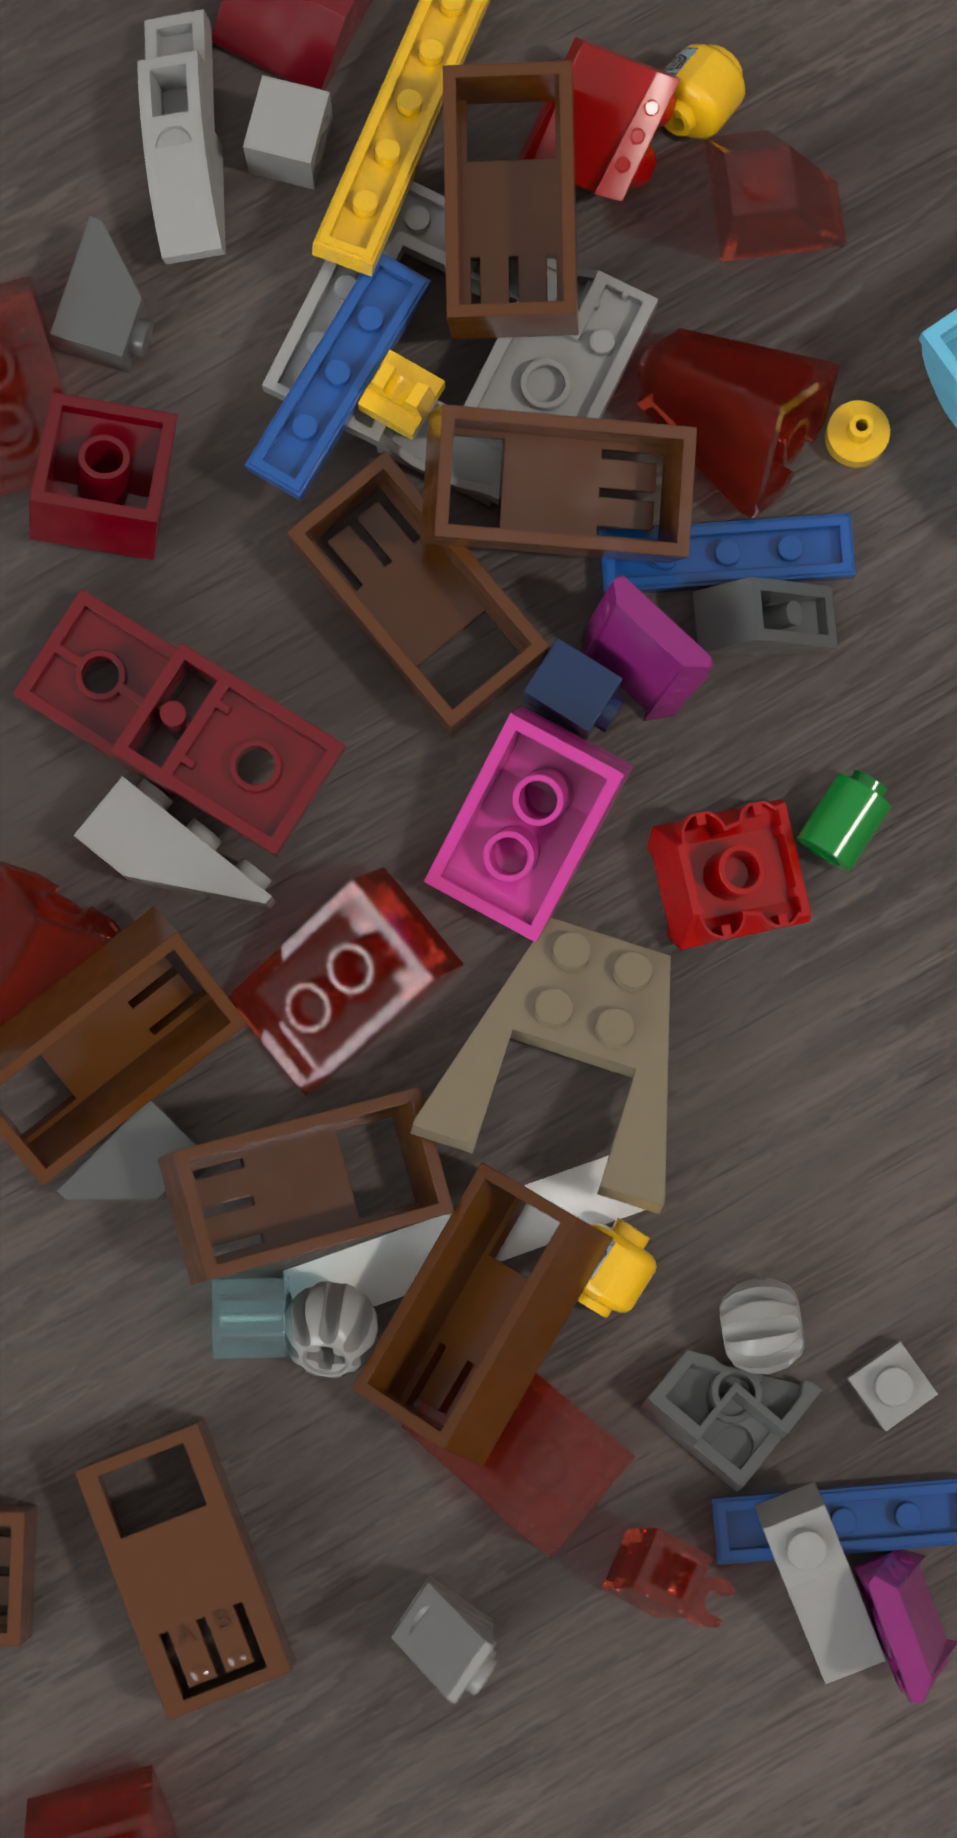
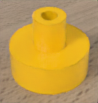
[825,400,890,468]

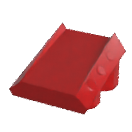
[518,37,681,201]
[647,799,812,950]

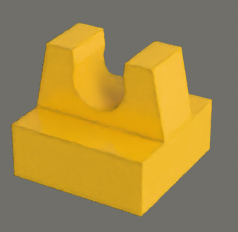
[357,350,445,441]

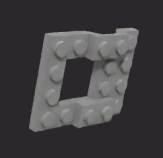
[262,181,658,506]

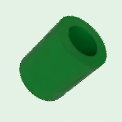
[797,770,891,872]

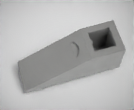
[74,776,276,909]
[391,1575,497,1704]

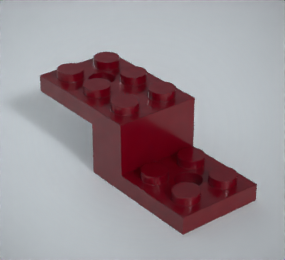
[12,589,346,857]

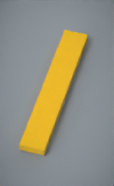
[312,0,490,277]

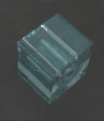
[212,1276,290,1359]

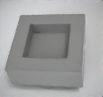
[846,1340,938,1432]

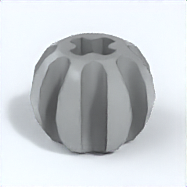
[719,1278,805,1374]
[283,1281,379,1379]

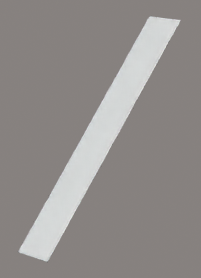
[283,1155,645,1307]

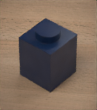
[523,638,625,740]

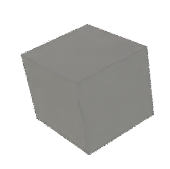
[243,75,334,190]

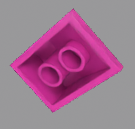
[424,706,634,943]

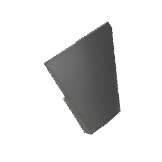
[638,1350,822,1492]

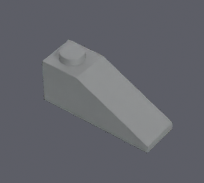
[754,1482,886,1684]

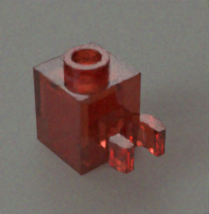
[602,1528,735,1628]

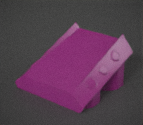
[581,576,714,721]
[853,1549,957,1704]

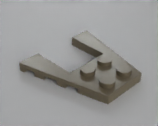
[411,917,671,1214]

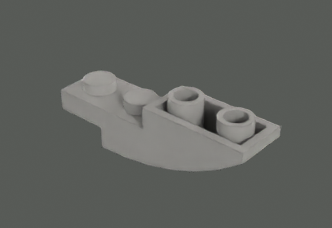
[137,9,226,265]

